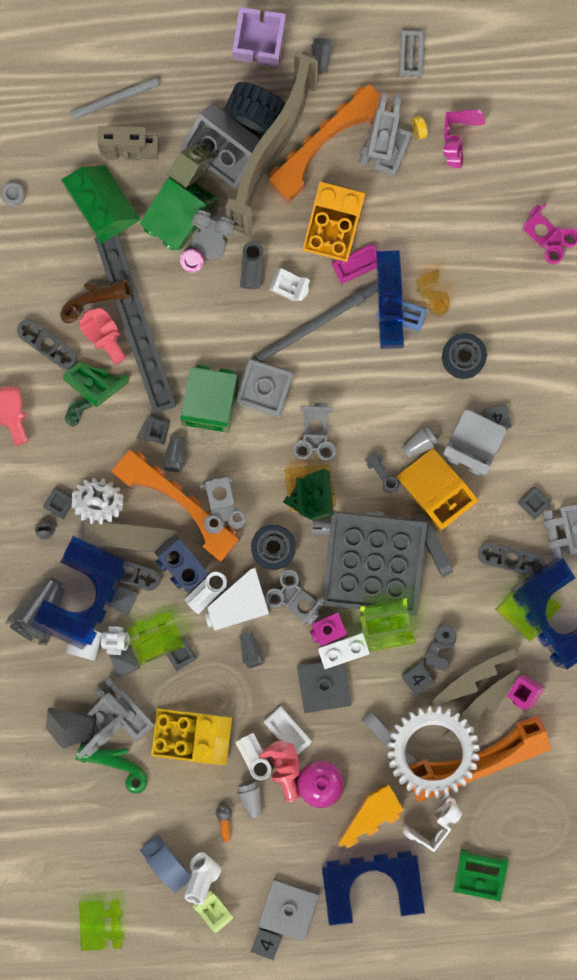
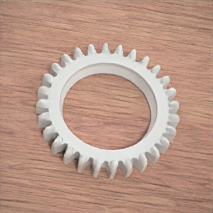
[387,706,479,798]

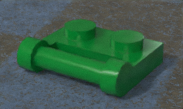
[453,849,508,902]

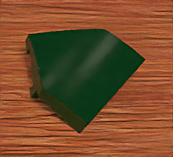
[283,469,334,521]

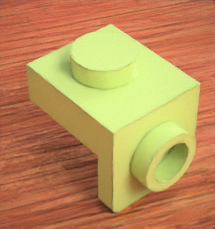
[192,891,234,933]

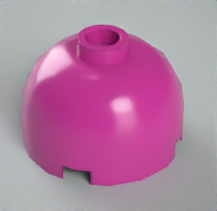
[297,760,345,808]

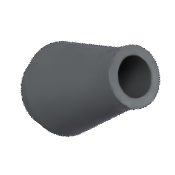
[311,38,334,73]
[162,436,185,472]
[239,631,265,669]

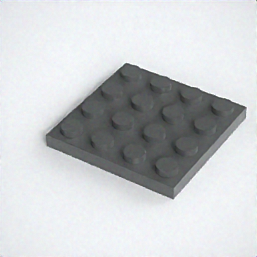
[323,511,427,615]

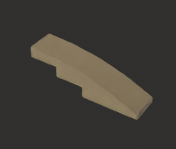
[82,521,181,555]
[430,649,517,706]
[443,669,520,742]

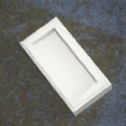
[264,706,312,755]

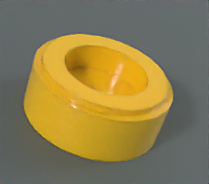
[411,115,428,140]

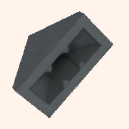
[46,708,95,749]

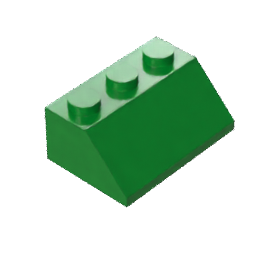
[61,165,141,244]

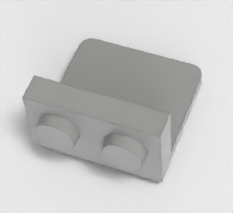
[443,409,507,475]
[77,693,128,759]

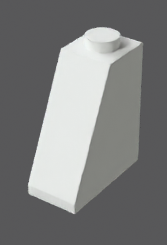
[205,568,269,631]

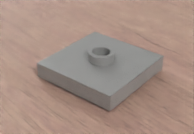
[235,359,294,418]
[258,880,319,942]

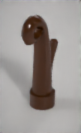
[60,279,131,324]

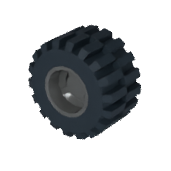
[224,82,286,135]

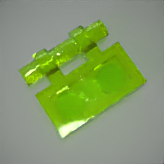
[127,611,185,665]
[79,899,124,951]

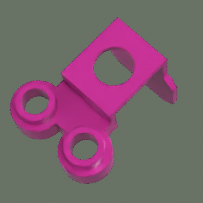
[443,110,486,169]
[522,203,577,265]

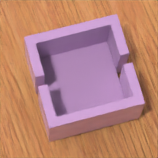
[232,7,286,67]

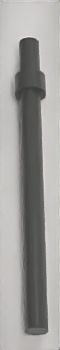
[256,282,380,362]

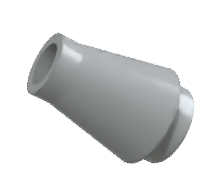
[402,427,438,458]
[237,781,263,818]

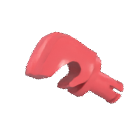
[78,307,127,365]
[0,386,29,446]
[260,741,300,802]

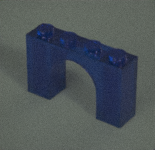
[30,536,126,650]
[511,558,577,670]
[321,850,425,926]

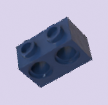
[154,534,209,592]

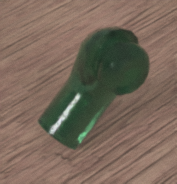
[65,398,94,427]

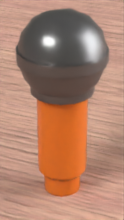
[215,804,232,842]

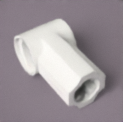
[184,572,228,615]
[235,733,272,780]
[184,852,221,905]

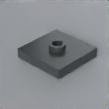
[297,662,351,713]

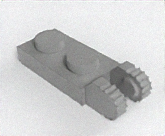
[366,91,401,161]
[94,677,154,741]

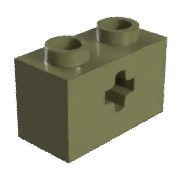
[167,143,216,188]

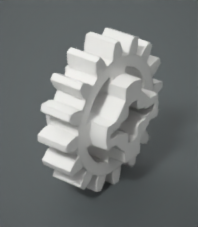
[72,478,123,524]

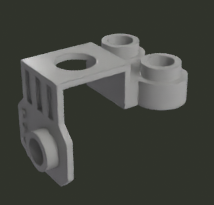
[190,210,235,260]
[293,403,336,461]
[200,477,247,534]
[265,570,325,627]

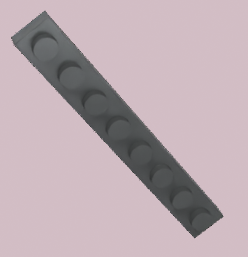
[94,234,176,415]

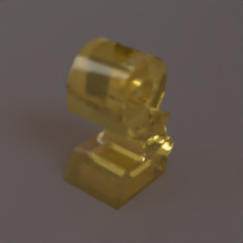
[415,269,450,317]

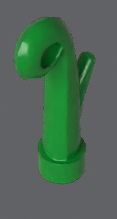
[75,742,148,794]

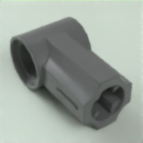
[240,241,264,289]

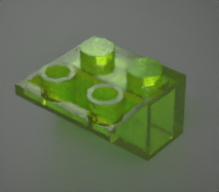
[360,598,416,652]

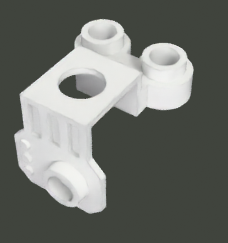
[400,795,462,852]

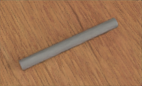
[70,77,159,120]

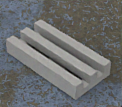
[399,30,424,78]

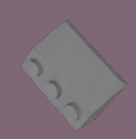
[181,104,260,189]

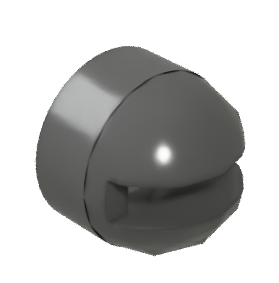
[35,520,54,539]

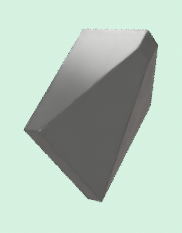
[137,416,169,445]
[107,584,138,615]
[109,647,140,678]

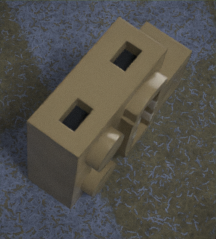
[98,126,159,160]

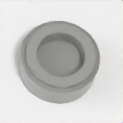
[1,182,25,207]

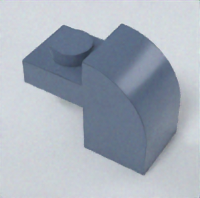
[140,835,192,893]

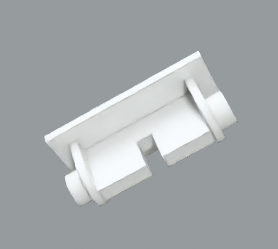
[318,633,370,669]

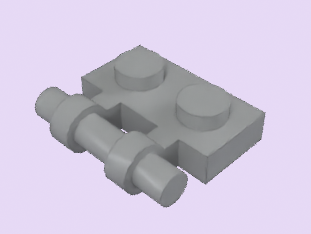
[358,127,412,178]
[543,505,577,558]

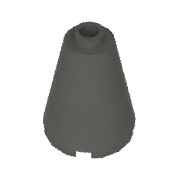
[5,577,65,646]

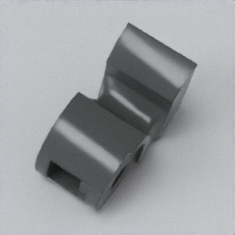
[424,625,457,672]

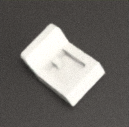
[269,268,310,301]

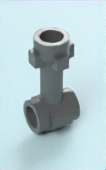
[365,452,400,494]

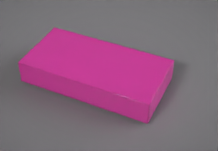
[331,243,383,285]

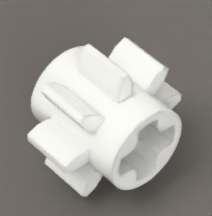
[101,626,129,655]

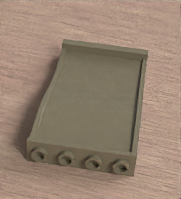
[225,51,318,237]

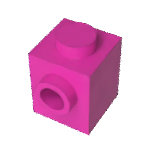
[309,613,348,646]
[507,674,546,710]

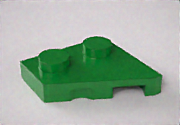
[63,362,129,407]

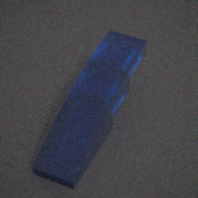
[376,250,404,349]

